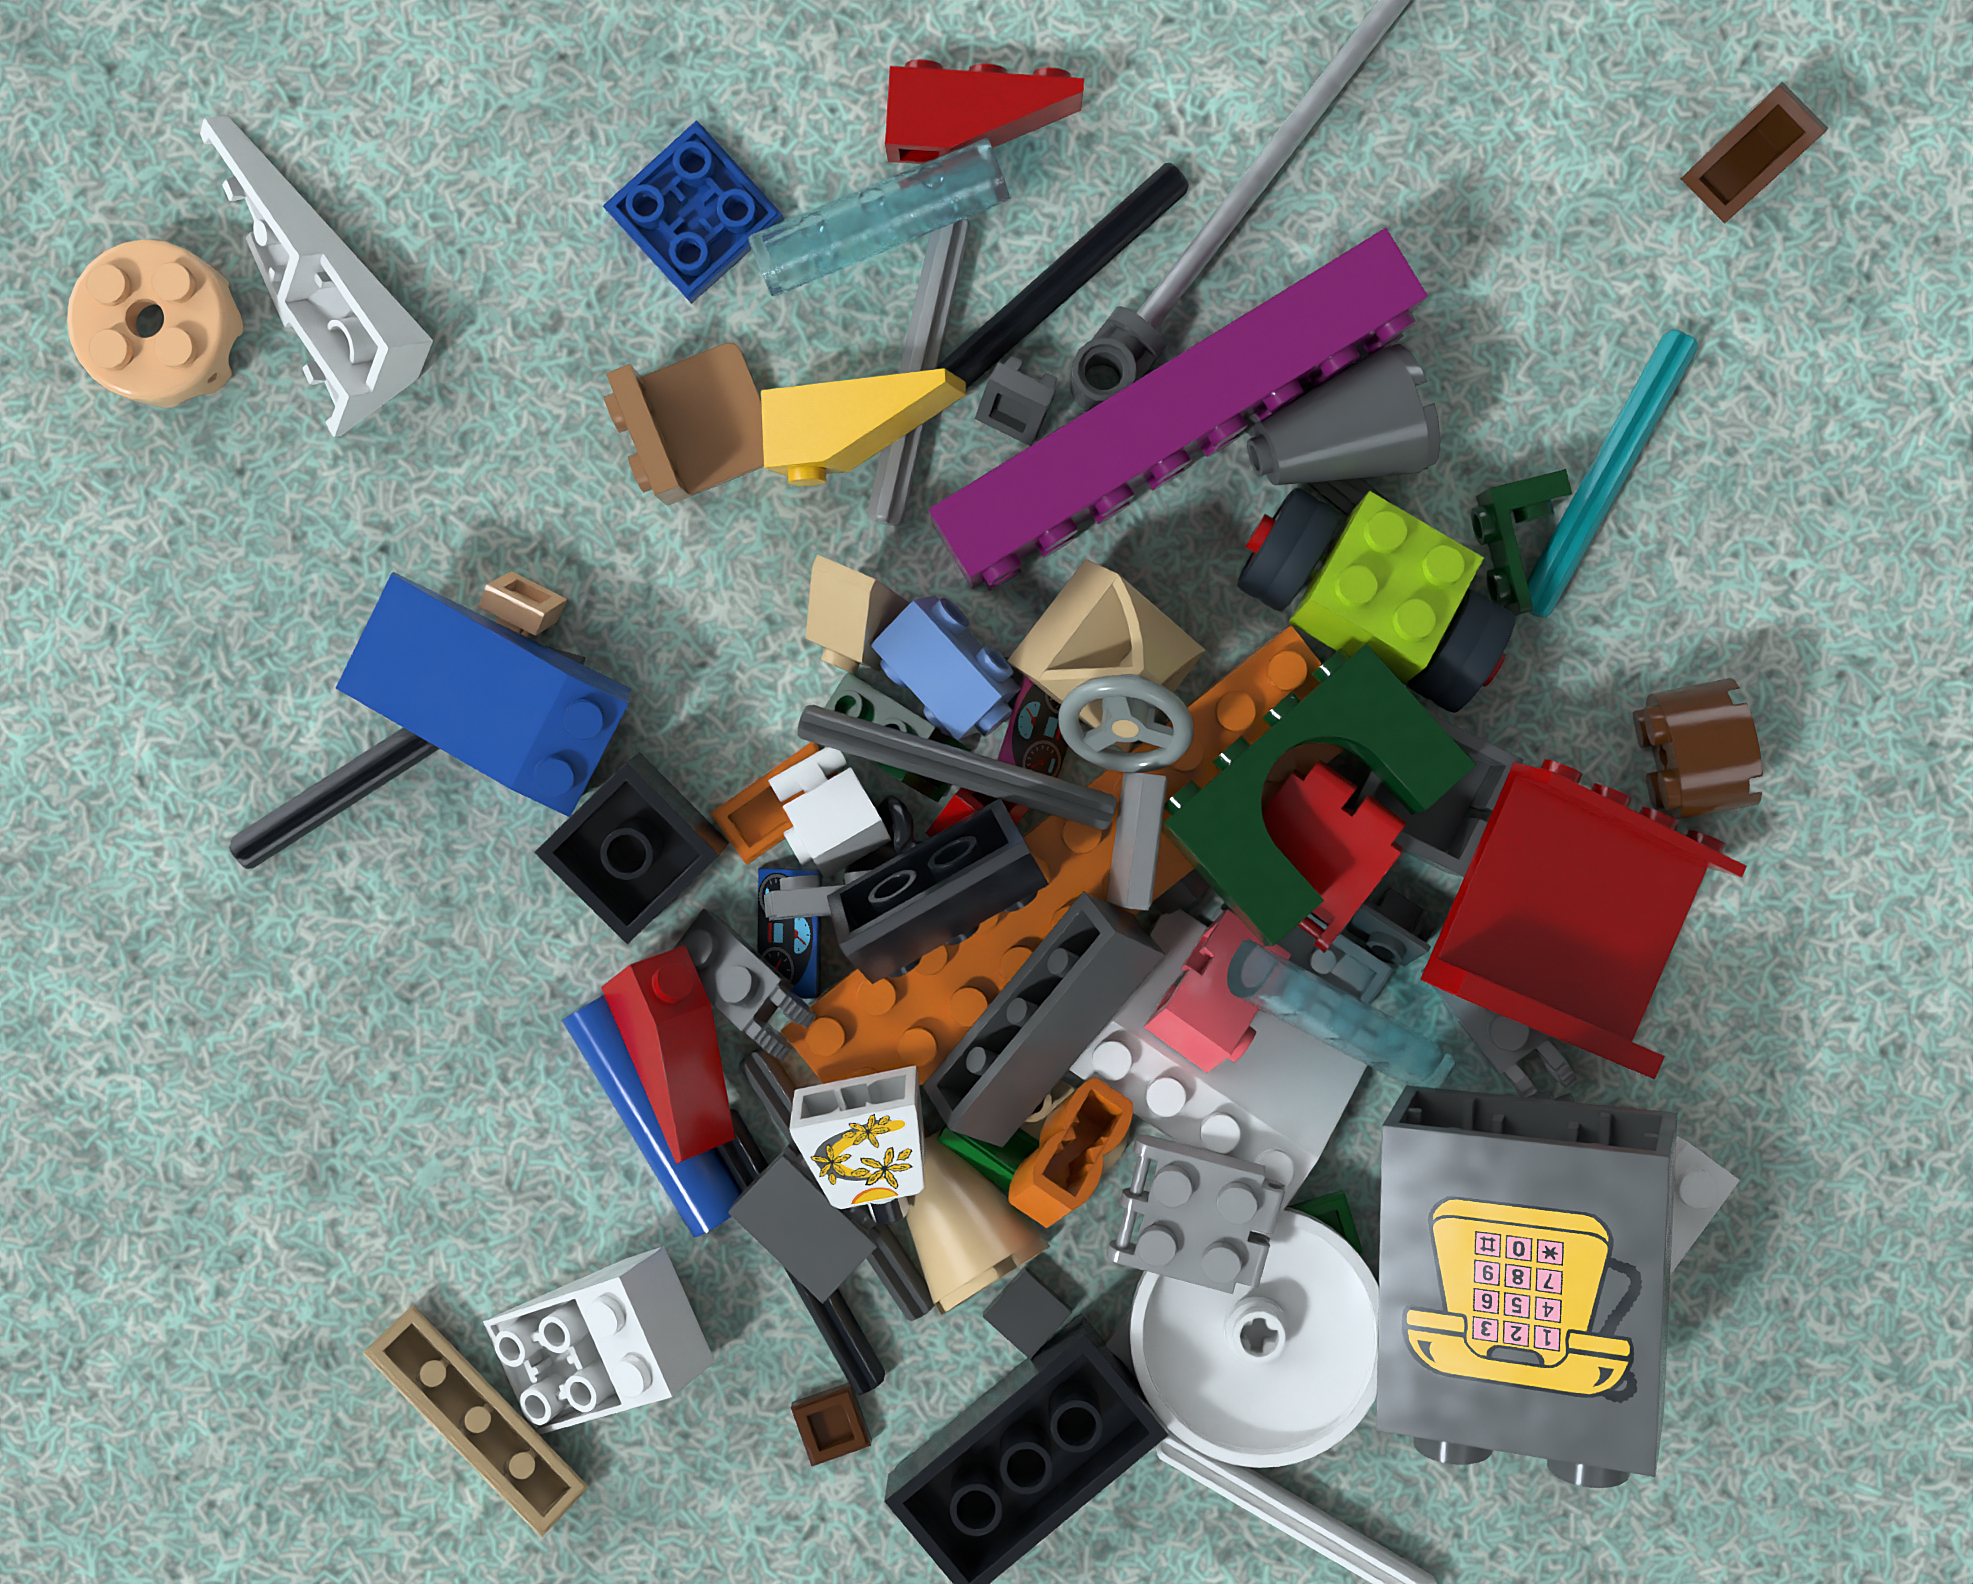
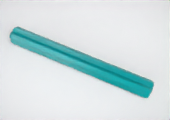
[1527,329,1698,618]

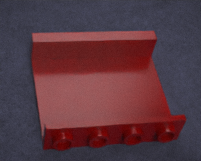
[1420,759,1747,1079]

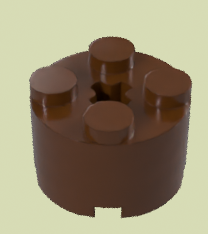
[1633,678,1763,820]

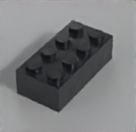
[884,1314,1169,1584]

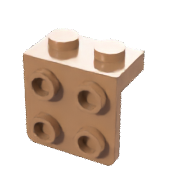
[604,342,764,506]

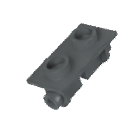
[1312,884,1436,966]

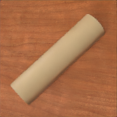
[362,1305,589,1537]

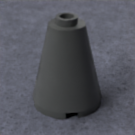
[1247,344,1441,485]

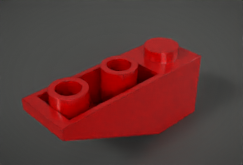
[885,59,1084,166]

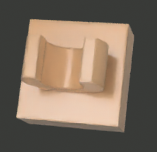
[478,571,567,638]

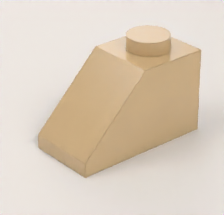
[805,554,910,675]

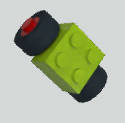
[1237,487,1516,713]

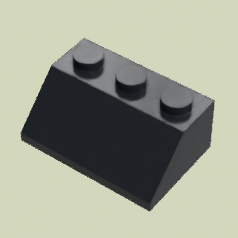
[827,798,1049,984]

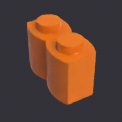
[1008,1077,1133,1228]

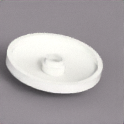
[1129,1207,1379,1468]

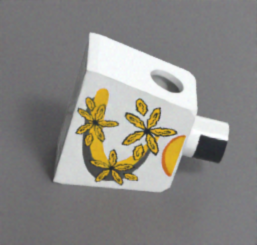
[789,1065,926,1224]

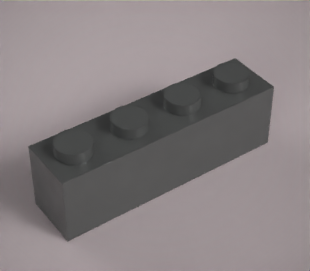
[923,891,1166,1147]

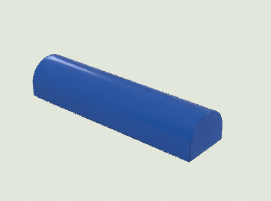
[561,995,741,1237]

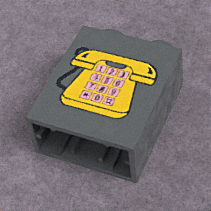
[1376,1085,1678,1488]

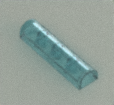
[748,137,1011,296]
[1227,939,1457,1088]

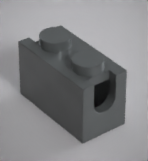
[728,1144,881,1304]

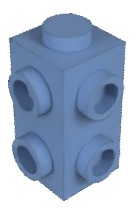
[870,595,1021,741]

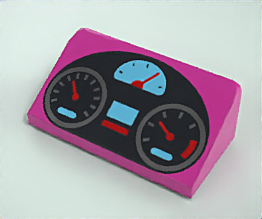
[997,676,1068,778]

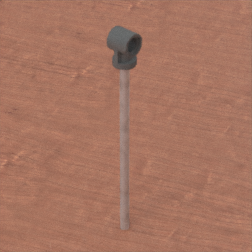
[1070,0,1410,411]

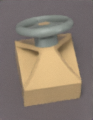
[1007,559,1206,773]

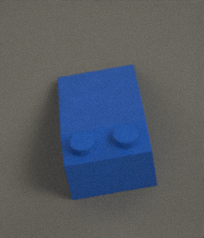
[336,572,631,817]

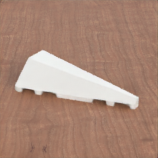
[200,116,433,437]

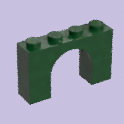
[1161,644,1476,946]

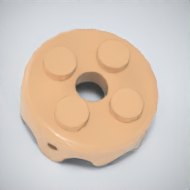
[67,239,244,408]

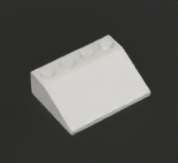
[1069,909,1379,1213]

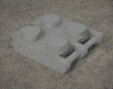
[1107,1135,1285,1294]

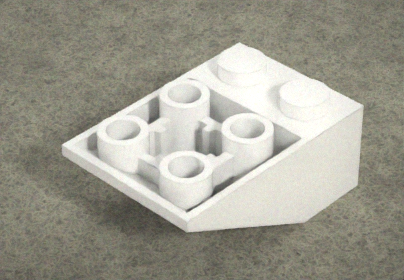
[483,1246,715,1435]

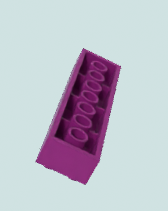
[928,228,1428,591]

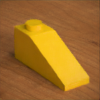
[761,368,966,486]

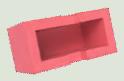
[1144,909,1292,1073]

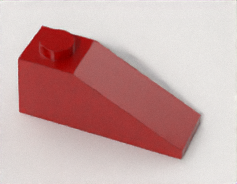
[601,945,735,1164]

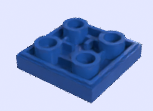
[603,120,784,304]

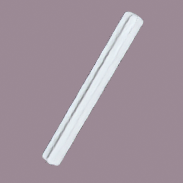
[1156,1428,1437,1584]

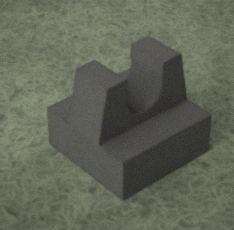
[974,356,1057,446]

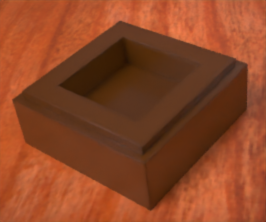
[791,1382,872,1466]

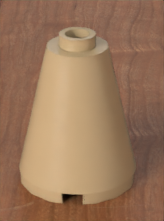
[905,1126,1050,1315]

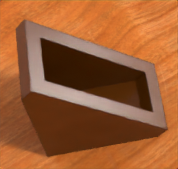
[1680,82,1829,224]

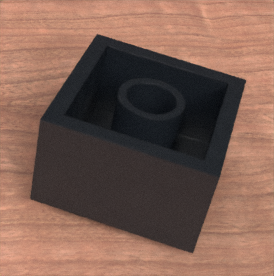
[534,752,730,945]

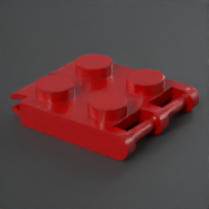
[1262,759,1407,953]

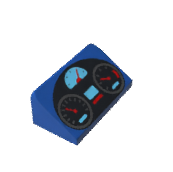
[757,868,822,999]

